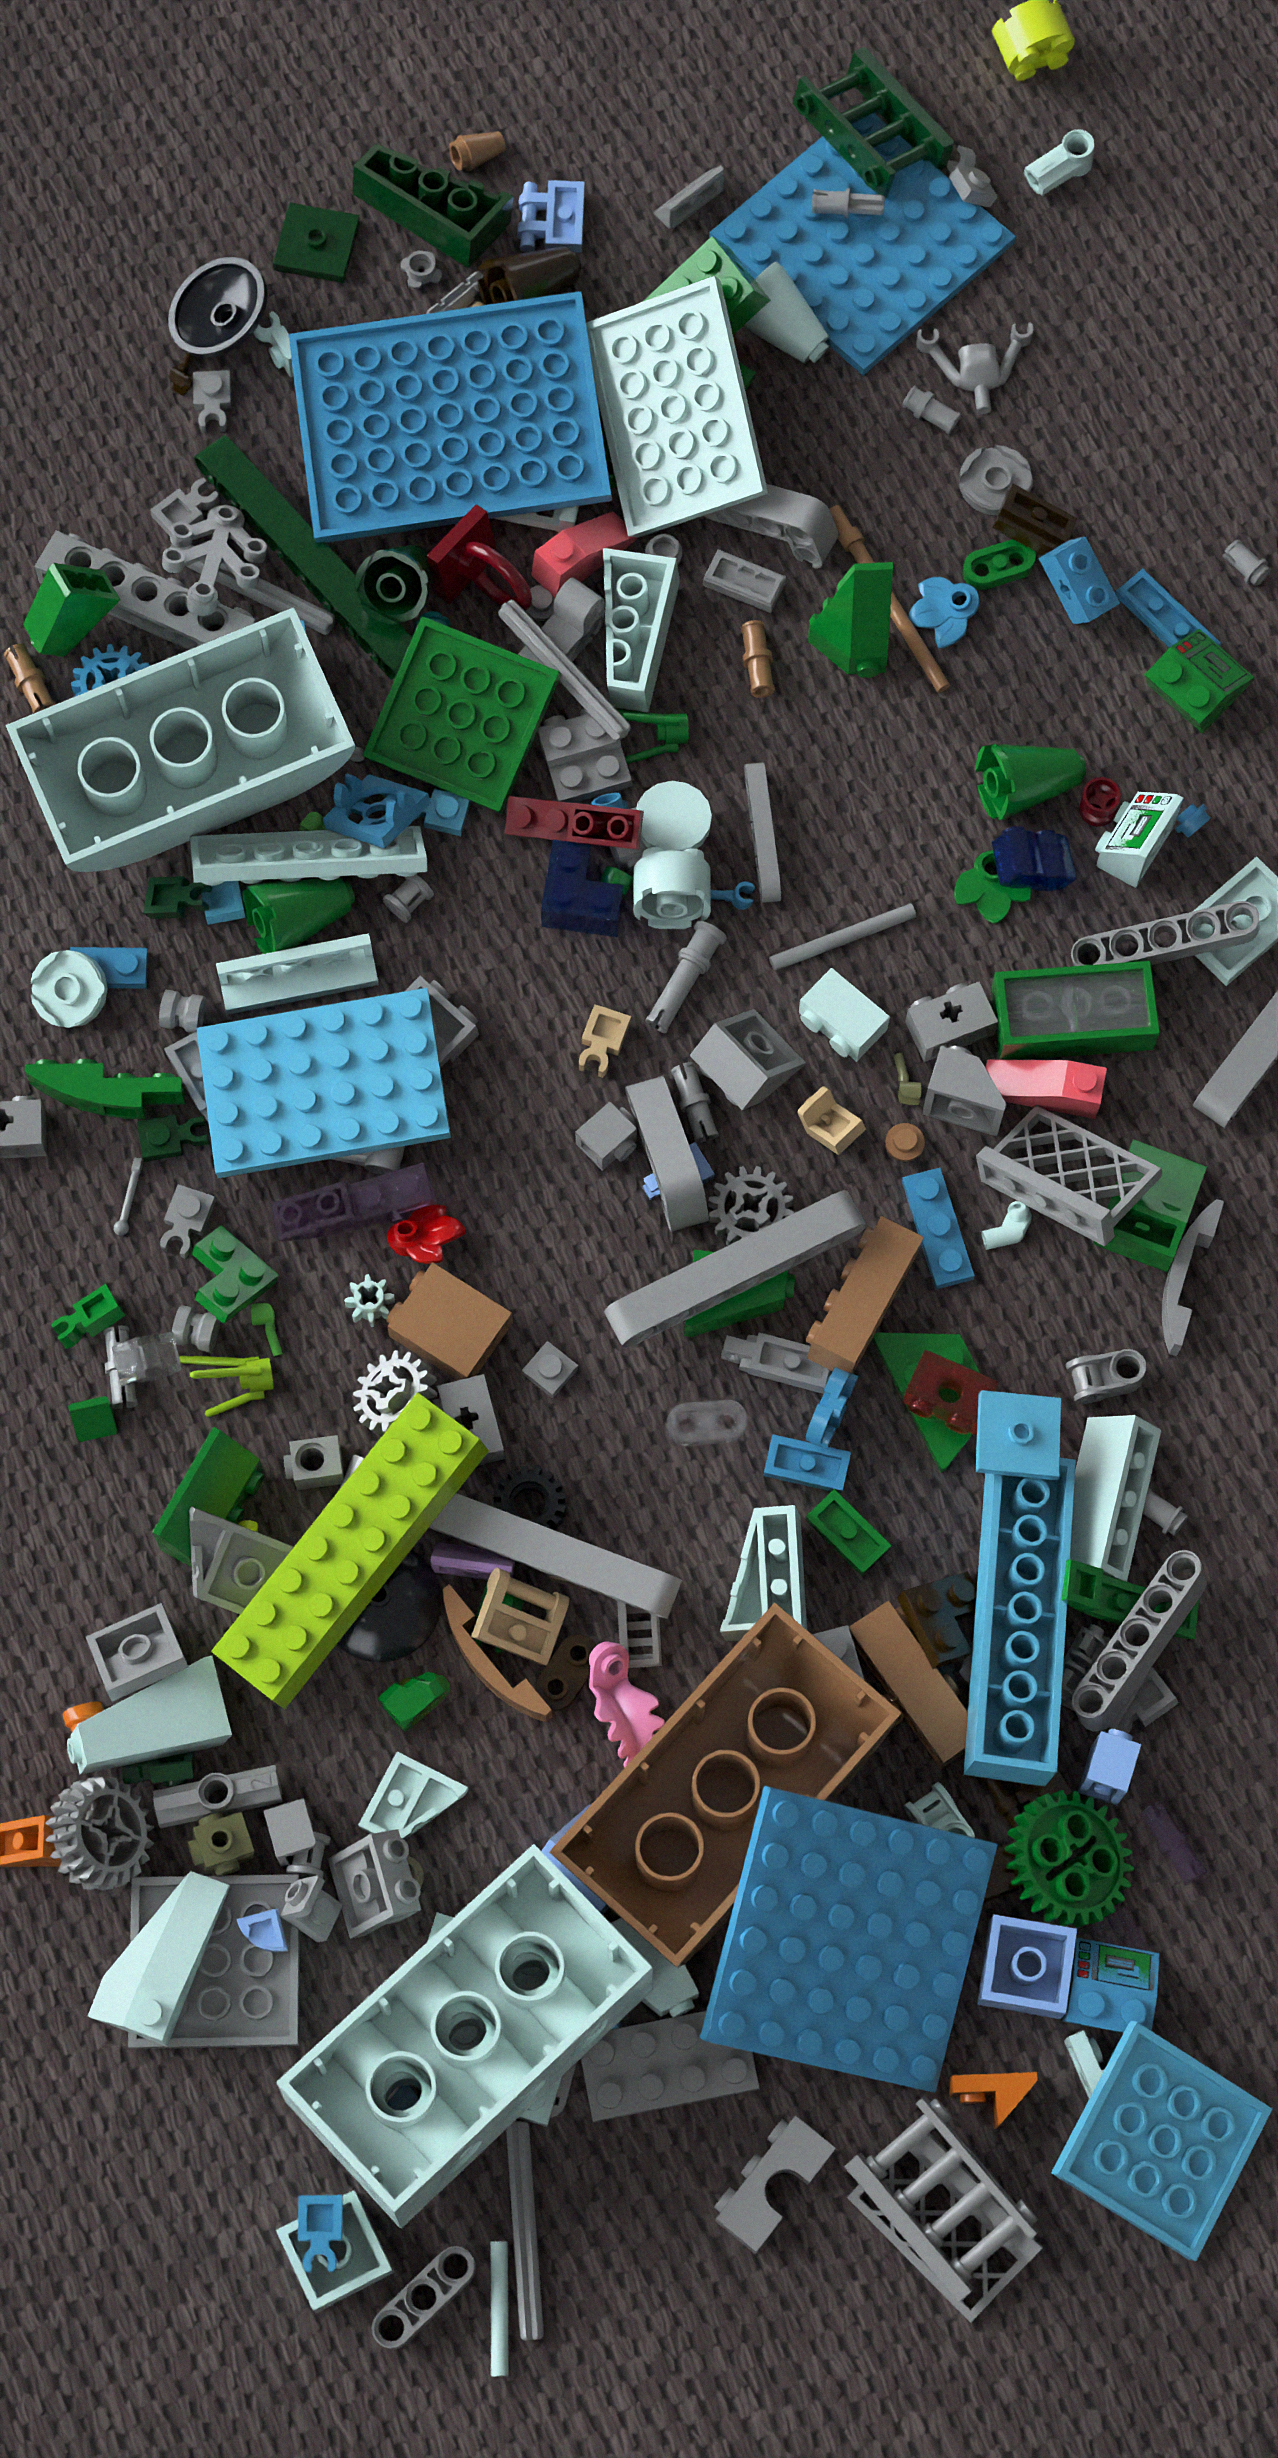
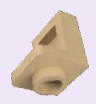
[798,1086,866,1155]

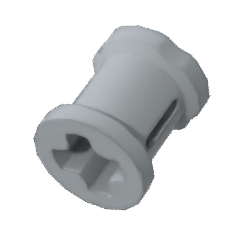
[383,874,434,923]
[286,1832,331,1879]

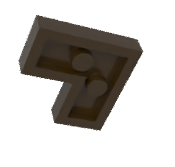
[897,1571,977,1669]

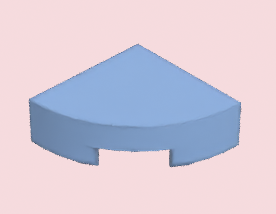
[237,1908,288,1953]

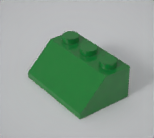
[152,1427,265,1567]

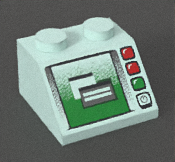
[1095,792,1183,888]

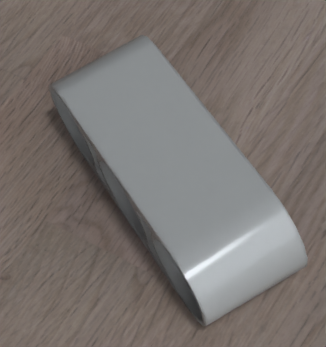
[372,2246,476,2350]

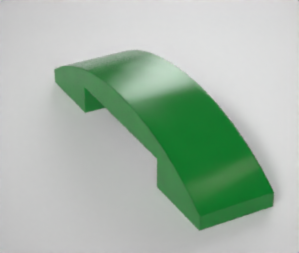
[1062,1559,1199,1639]

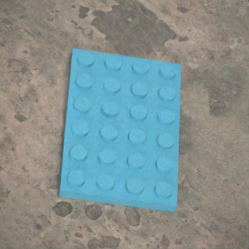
[196,988,451,1178]

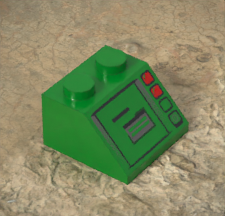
[1144,629,1255,734]

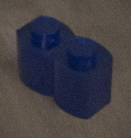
[992,826,1077,891]

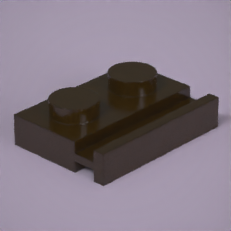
[992,483,1077,555]

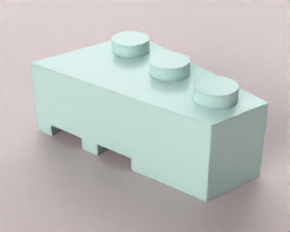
[720,1505,807,1641]

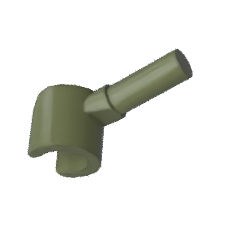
[894,1053,921,1105]

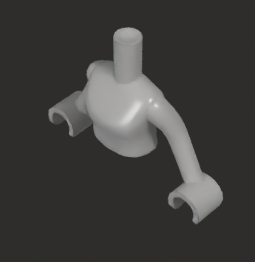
[916,323,1034,414]

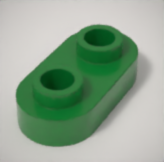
[963,539,1036,590]

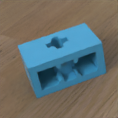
[1038,537,1120,624]

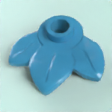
[908,577,980,649]

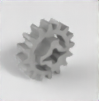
[708,1166,794,1246]
[353,1350,437,1437]

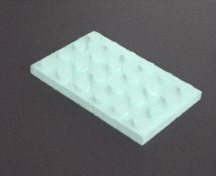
[586,276,768,538]

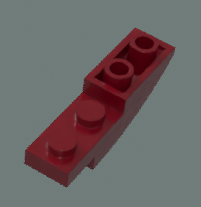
[504,796,644,850]

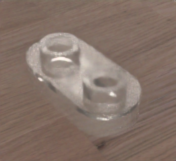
[667,1400,747,1446]

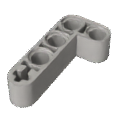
[704,484,839,568]
[518,577,605,665]
[625,1076,709,1232]

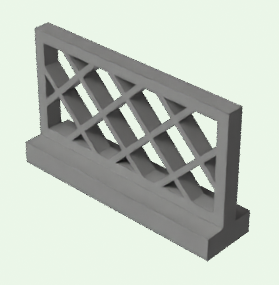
[976,1105,1162,1246]
[847,2132,1043,2323]

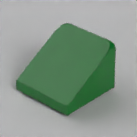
[68,1396,117,1442]

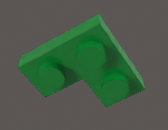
[192,1225,279,1324]

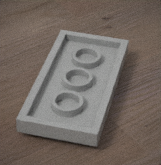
[581,2011,759,2122]

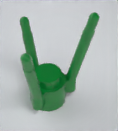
[616,709,689,764]

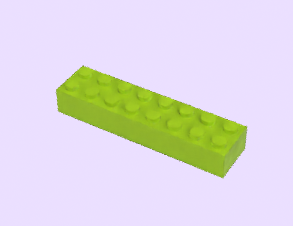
[211,1392,489,1709]

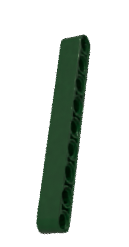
[194,435,412,680]

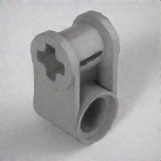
[1066,1349,1146,1404]

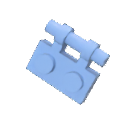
[517,180,584,252]

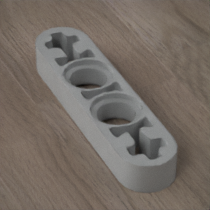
[744,762,781,903]

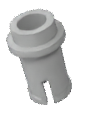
[1222,539,1271,586]
[1142,1488,1188,1536]

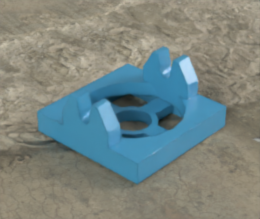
[323,774,431,849]

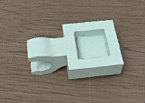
[254,311,294,378]

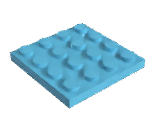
[1051,2021,1272,2261]

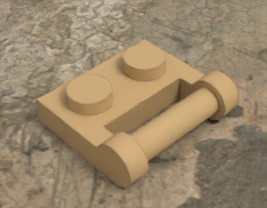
[471,1567,569,1666]

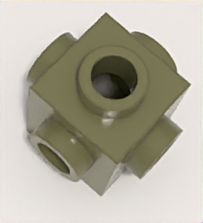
[188,1812,254,1877]

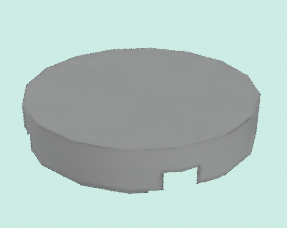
[959,445,1033,515]

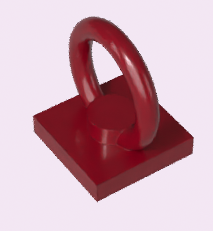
[427,504,532,611]

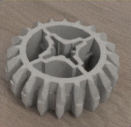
[45,1776,155,1891]

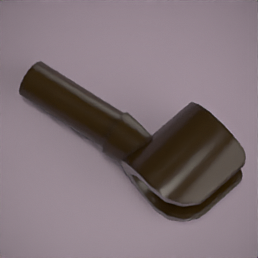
[169,353,195,396]

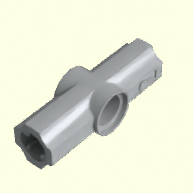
[153,1765,283,1828]

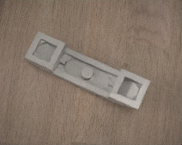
[1162,1199,1224,1356]

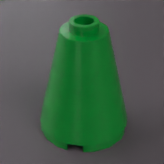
[976,744,1086,820]
[242,877,355,954]

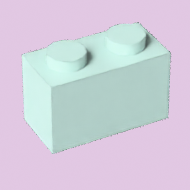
[799,968,890,1062]

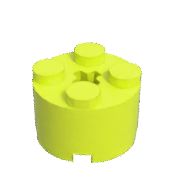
[992,0,1075,81]

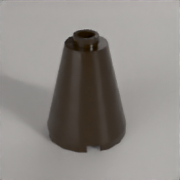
[477,247,581,305]

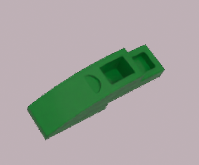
[25,1059,185,1119]

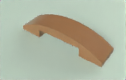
[443,1584,552,1722]

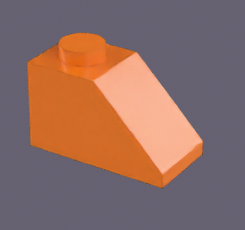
[0,1815,61,1867]

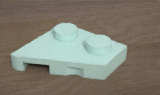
[358,1752,468,1840]

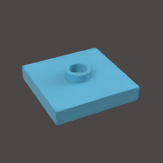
[976,1390,1061,1480]

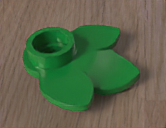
[954,850,1031,924]

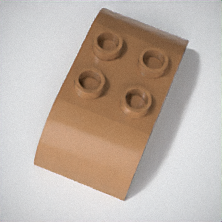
[549,1602,901,1968]

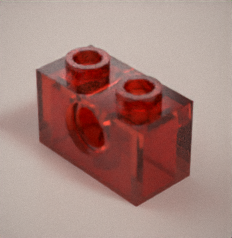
[903,1350,999,1435]

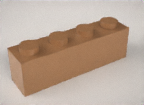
[806,1216,924,1374]
[849,1600,968,1769]

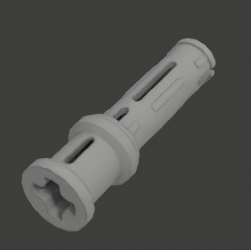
[645,921,727,1033]

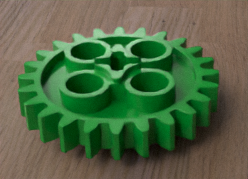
[1005,1790,1134,1928]

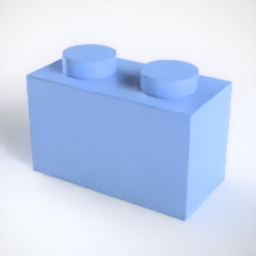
[1078,1729,1141,1805]

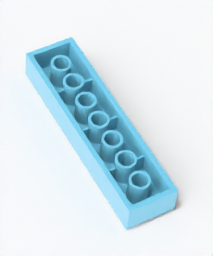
[964,1458,1076,1786]

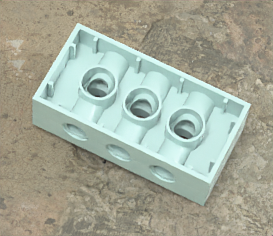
[276,1844,653,2229]

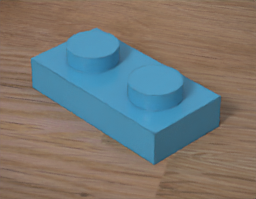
[70,947,149,989]
[763,1434,851,1494]

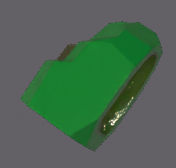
[377,1671,450,1732]

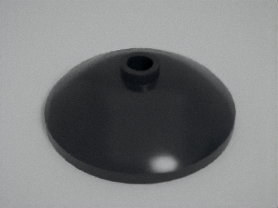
[168,257,268,358]
[336,1550,441,1662]

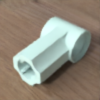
[1024,130,1094,196]

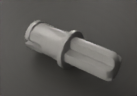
[812,188,885,218]

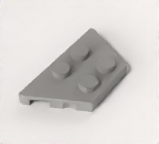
[189,1506,294,1614]

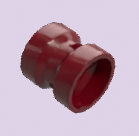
[1079,777,1121,827]

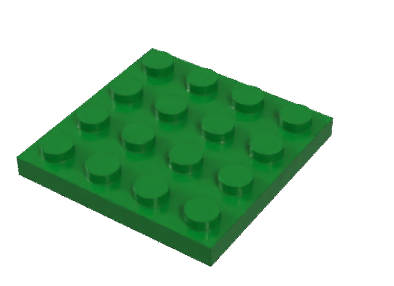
[362,616,562,814]

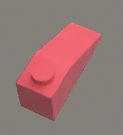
[531,511,638,598]
[986,1059,1107,1119]

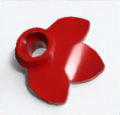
[387,1204,466,1264]

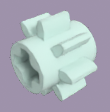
[344,1274,395,1327]

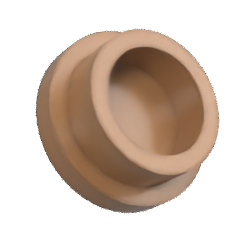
[885,1123,925,1162]

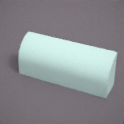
[1070,1415,1161,1582]

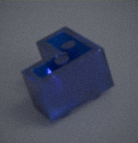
[541,839,623,937]

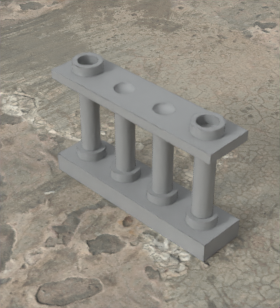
[844,2096,1038,2303]

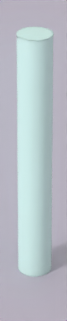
[491,2241,508,2376]

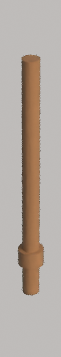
[829,505,950,693]

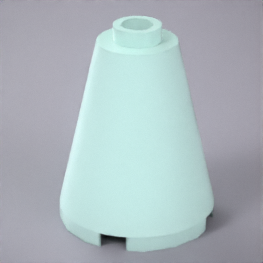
[743,261,829,363]

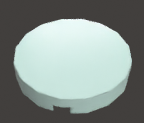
[636,781,712,851]
[31,950,108,1028]

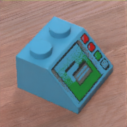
[1062,1938,1159,2033]

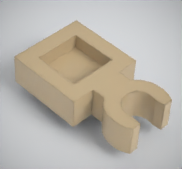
[579,1004,631,1078]

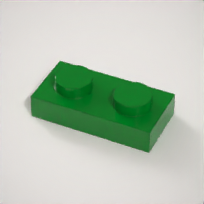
[805,1489,892,1576]

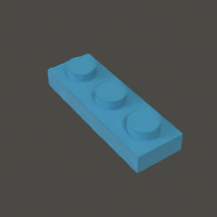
[902,1168,974,1290]

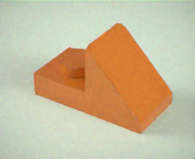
[949,2072,1038,2129]

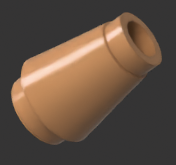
[449,131,506,171]

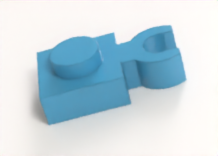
[298,2195,343,2273]

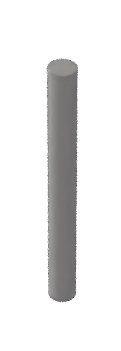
[769,903,916,971]

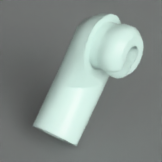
[982,1201,1032,1250]

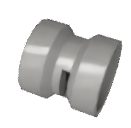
[159,989,206,1033]
[171,1305,221,1353]

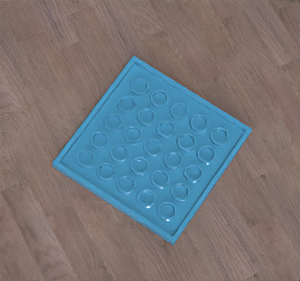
[709,113,1016,375]
[700,1786,998,2093]

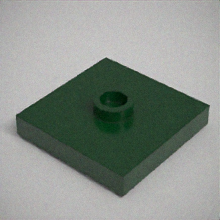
[273,202,360,283]

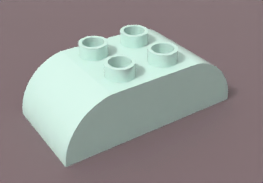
[5,607,355,872]

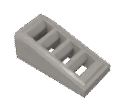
[617,1601,662,1668]

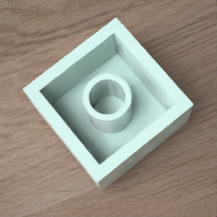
[276,2190,395,2313]

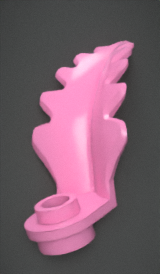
[589,1641,665,1768]

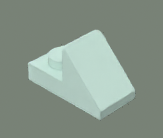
[1064,2031,1105,2099]

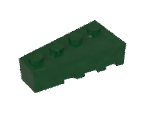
[352,143,514,268]

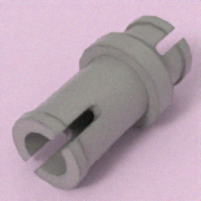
[902,385,961,435]

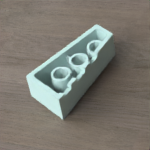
[603,548,680,712]

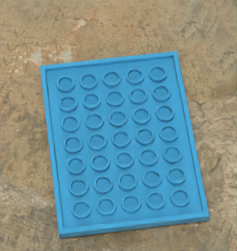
[288,291,612,543]

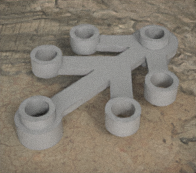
[162,505,267,616]

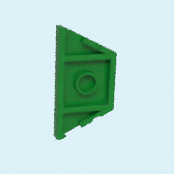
[872,1333,989,1473]

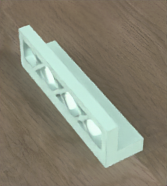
[216,933,379,1015]

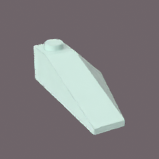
[88,1871,230,2046]

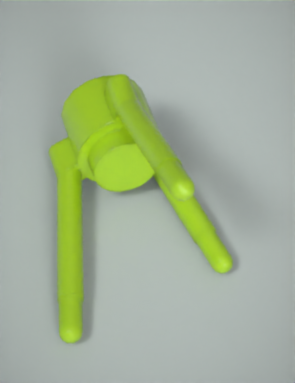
[178,1356,274,1417]

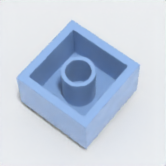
[977,1914,1077,2019]

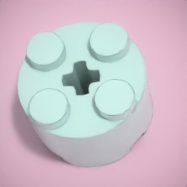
[633,847,711,929]

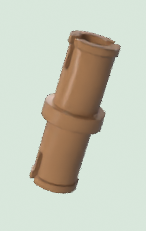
[741,620,775,698]
[4,644,56,714]

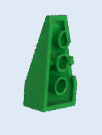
[808,562,893,678]

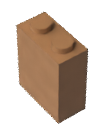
[386,1262,513,1380]

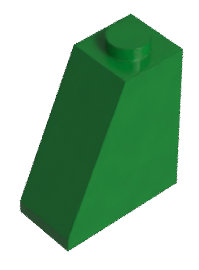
[23,563,121,657]
[684,1249,795,1337]

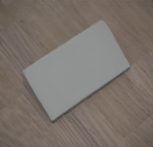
[654,166,724,229]

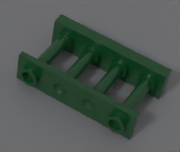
[792,47,955,198]

